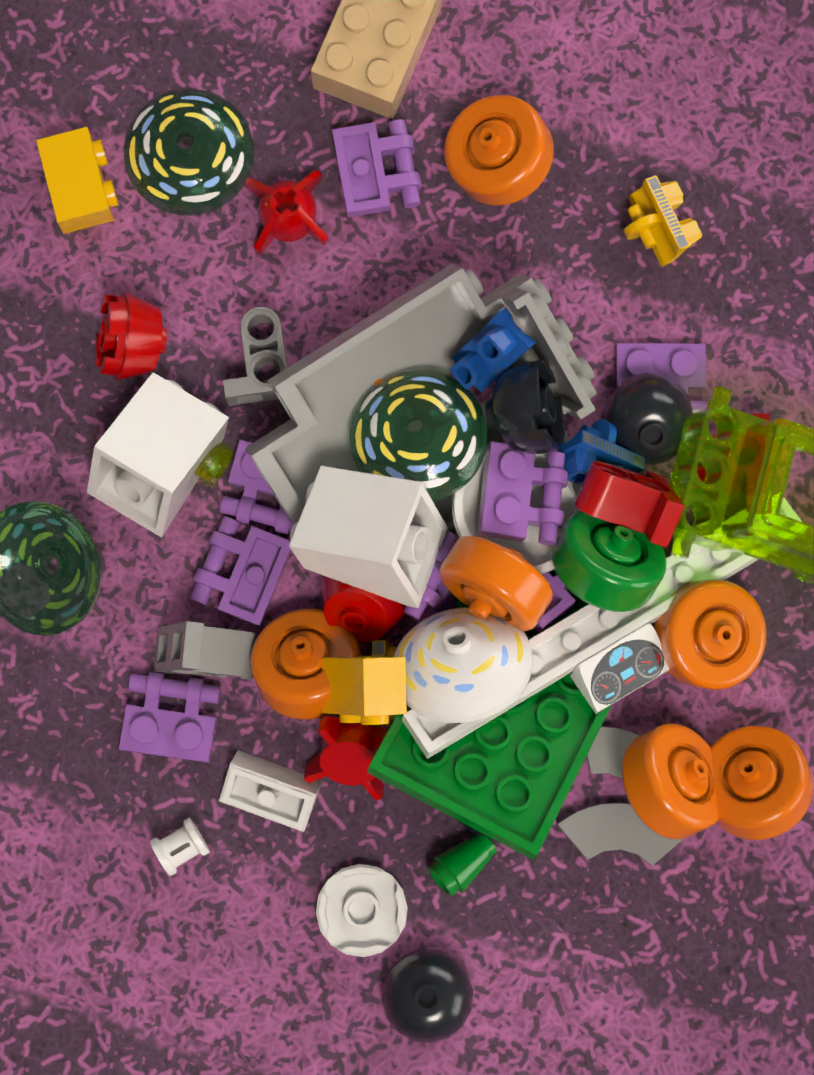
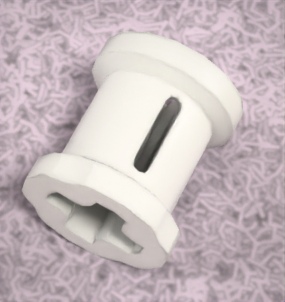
[150,817,210,876]

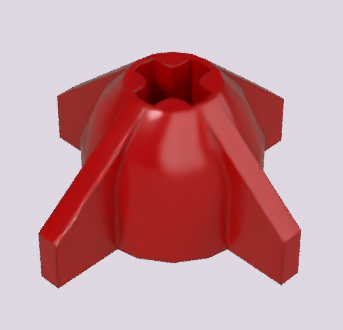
[244,170,329,255]
[303,716,389,801]

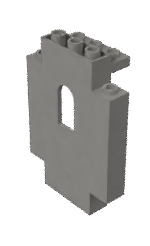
[245,264,597,538]

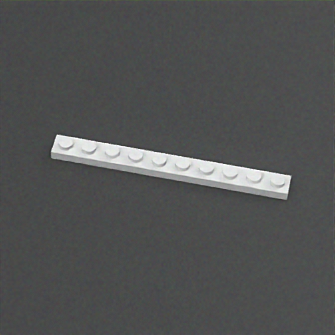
[402,491,806,759]

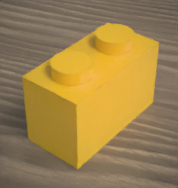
[36,127,119,234]
[321,656,407,725]

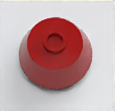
[95,291,167,381]
[321,575,406,642]

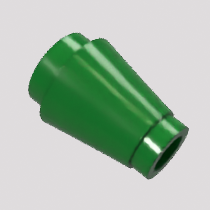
[428,834,497,897]

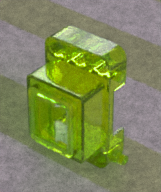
[669,386,814,585]

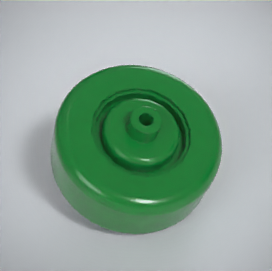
[552,510,667,612]

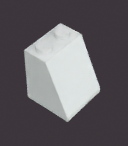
[87,373,229,538]
[289,466,448,608]

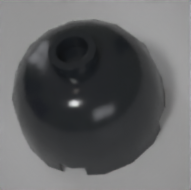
[485,359,565,454]
[603,372,694,466]
[381,949,473,1043]

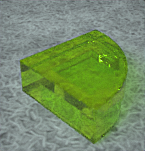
[194,443,235,488]

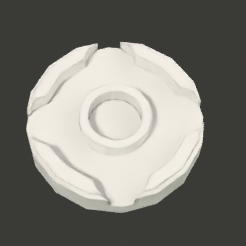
[316,864,408,957]

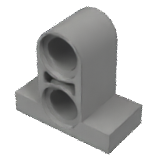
[223,307,288,406]
[153,621,256,680]

